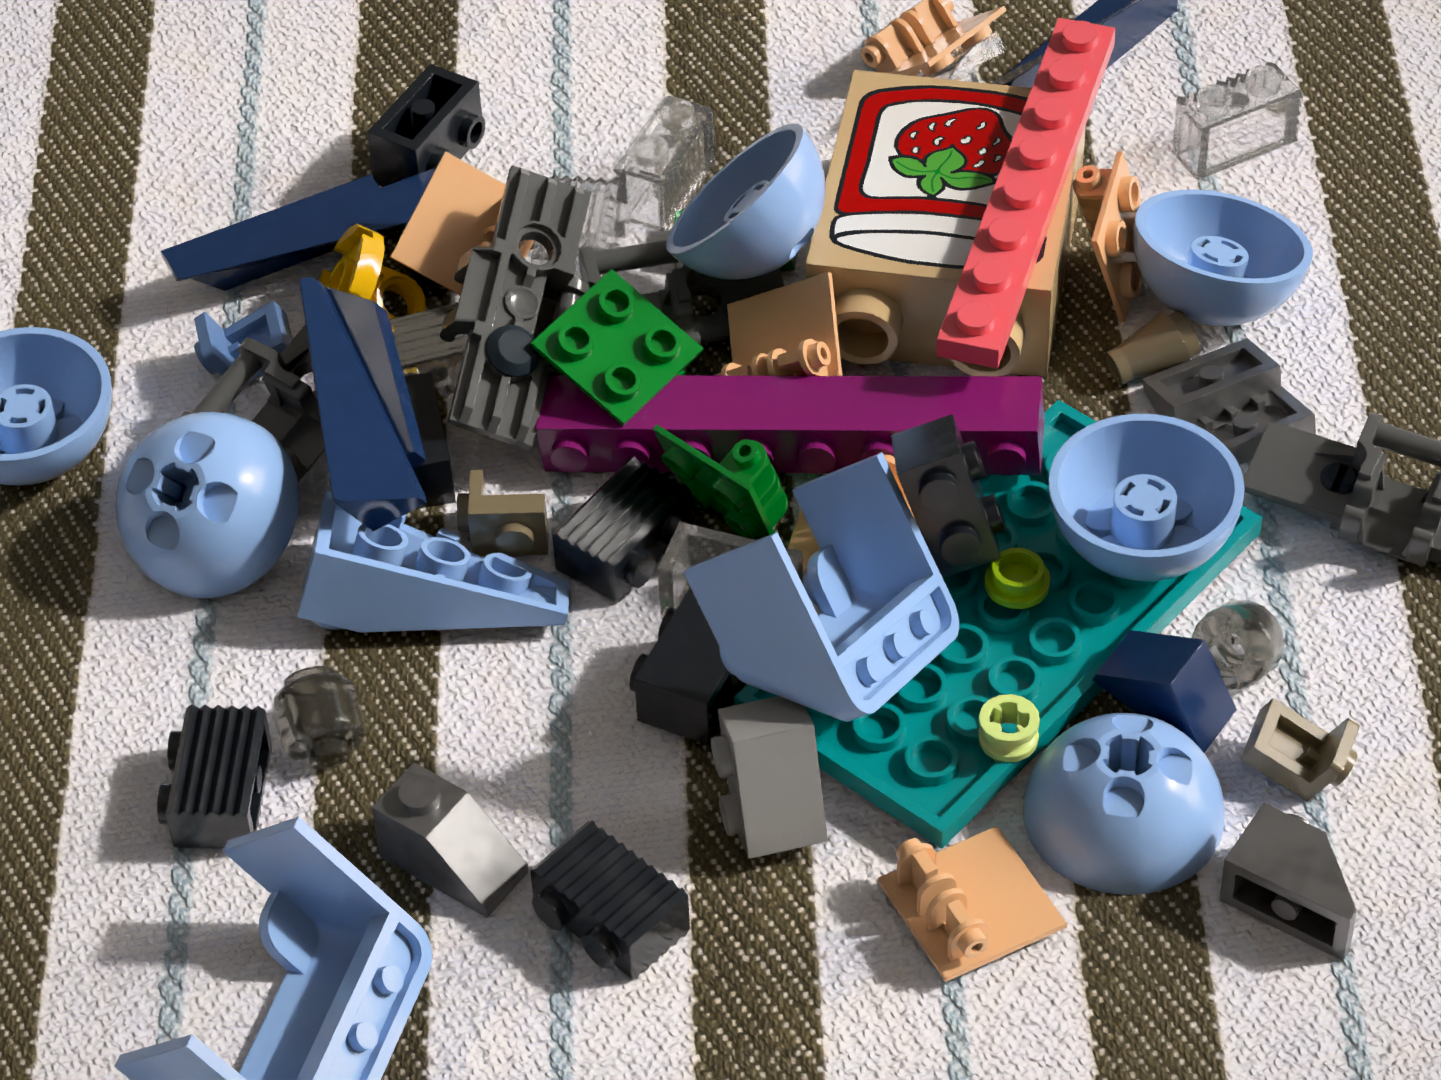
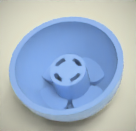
[666,123,825,280]
[1133,189,1313,326]
[0,327,112,486]
[115,412,299,599]
[1049,414,1245,581]
[1023,713,1225,895]

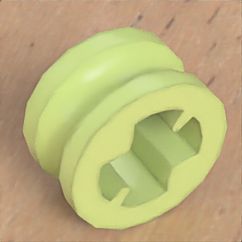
[978,694,1040,763]

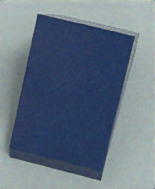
[1092,630,1237,753]

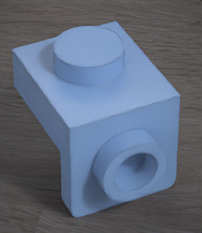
[194,300,293,382]

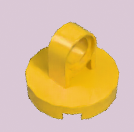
[319,224,426,334]

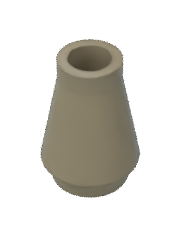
[1104,311,1201,385]

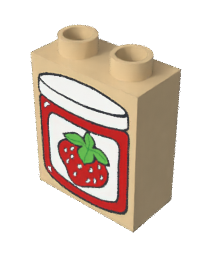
[806,70,1085,378]

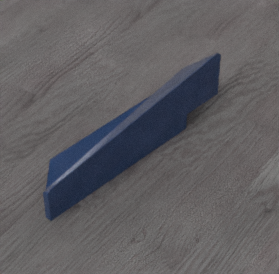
[299,277,427,531]

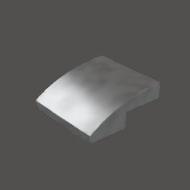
[1142,338,1316,465]

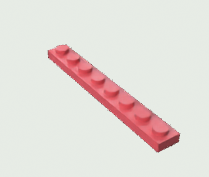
[936,18,1115,369]

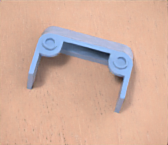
[683,452,959,722]
[114,817,432,1080]

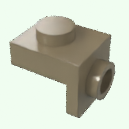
[457,470,549,557]
[1241,698,1360,802]

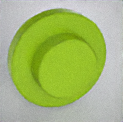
[985,548,1050,609]

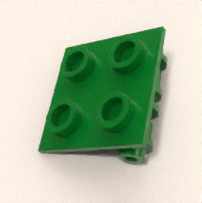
[530,269,704,426]
[653,424,788,542]

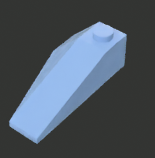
[297,489,570,633]

